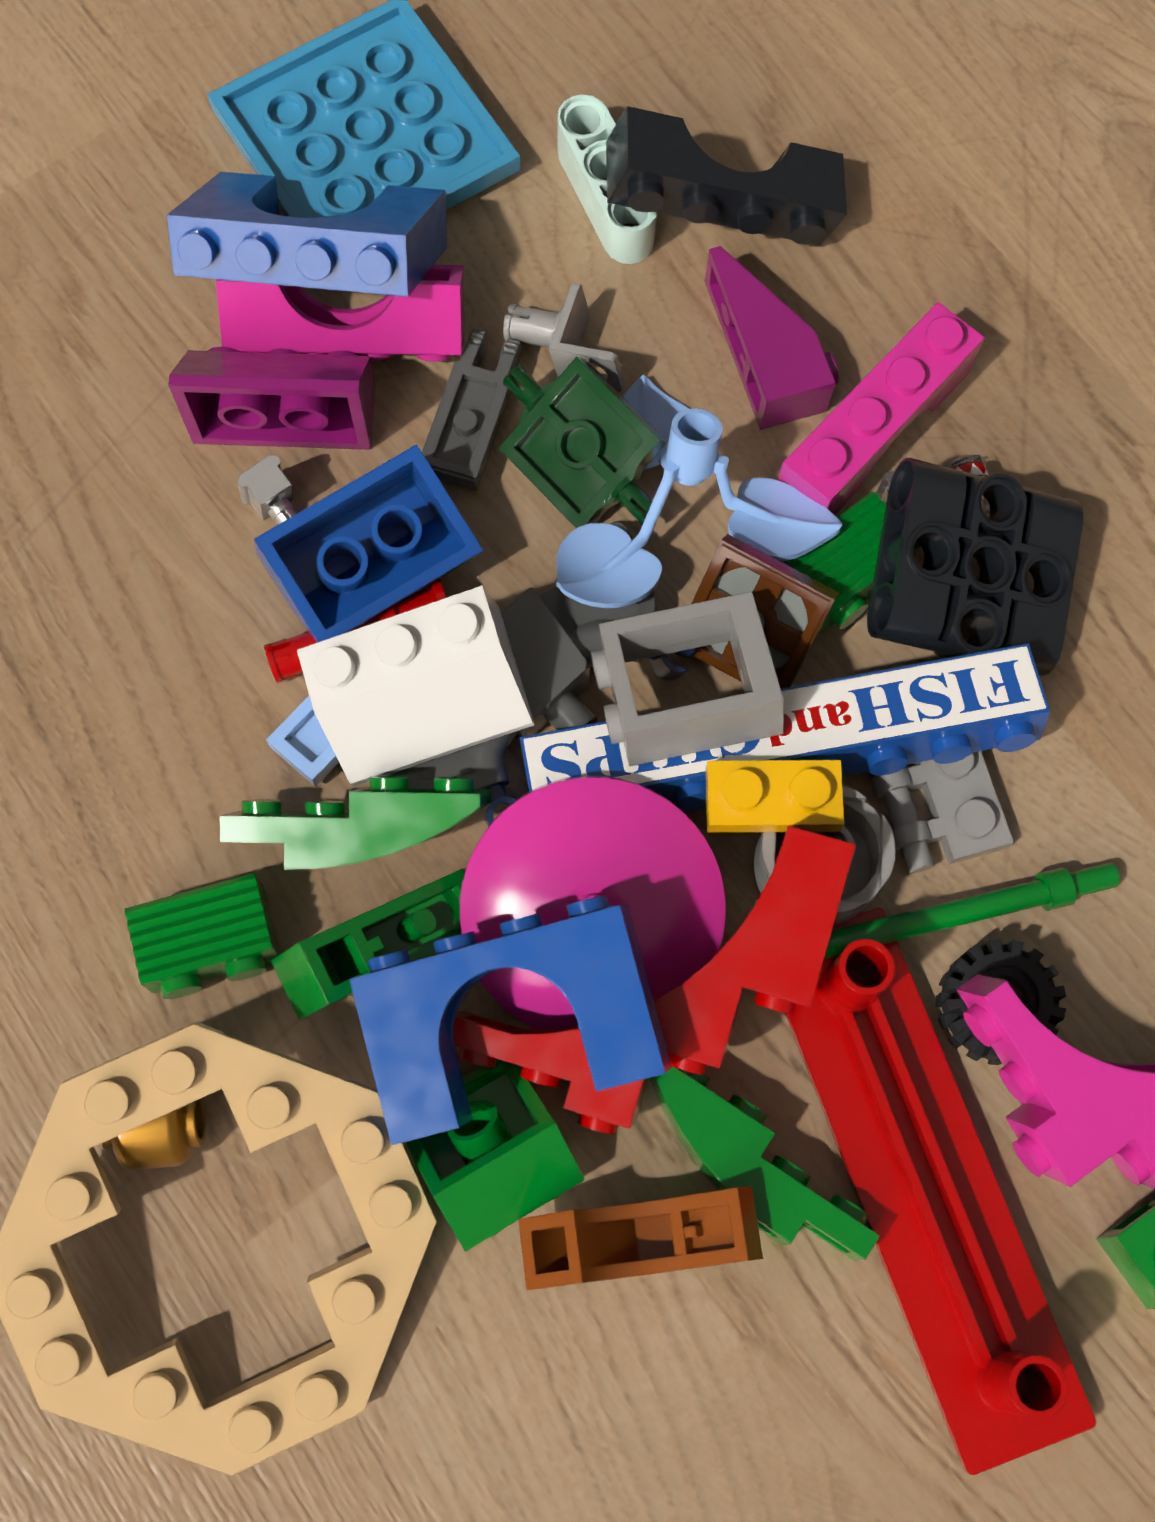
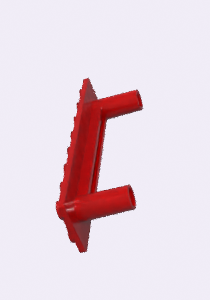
[785,907,1096,1475]

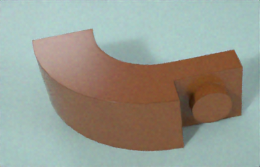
[518,1186,763,1290]

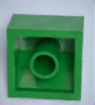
[405,1059,585,1252]

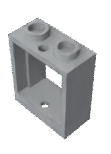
[591,592,784,767]

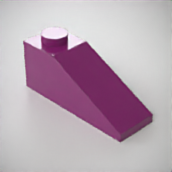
[705,246,839,430]

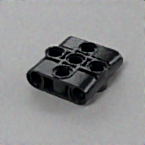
[867,458,1084,676]

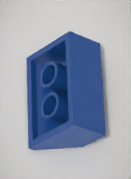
[254,444,483,643]

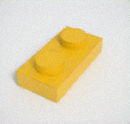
[705,760,844,832]

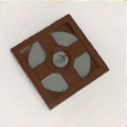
[691,534,839,689]

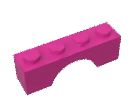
[216,265,465,362]
[778,302,985,515]

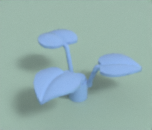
[556,375,842,608]

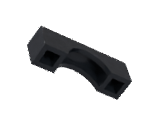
[606,106,847,245]

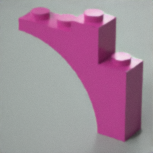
[956,974,1155,1189]

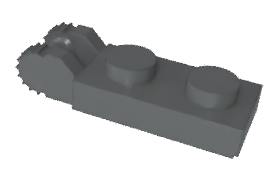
[422,329,522,491]

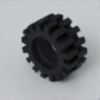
[936,939,1066,1065]

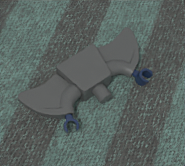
[386,522,695,827]

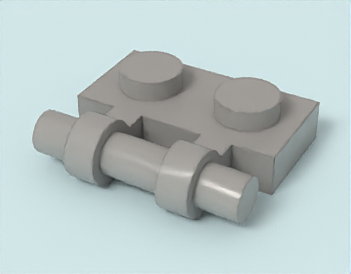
[871,751,1014,874]

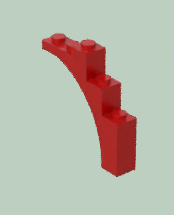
[453,826,856,1134]

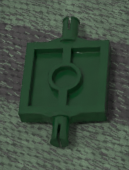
[499,356,667,528]

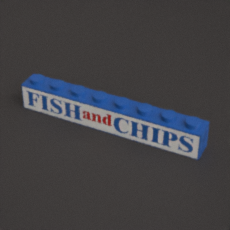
[520,643,1050,811]

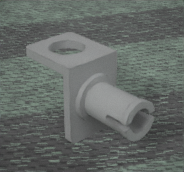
[503,283,624,392]

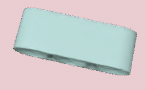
[557,94,657,264]

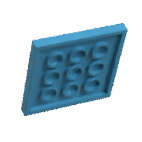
[207,0,521,218]

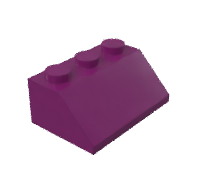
[168,347,376,450]

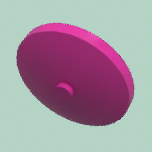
[460,776,726,1029]

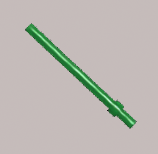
[824,862,1120,959]

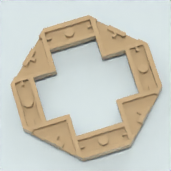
[0,1022,436,1476]

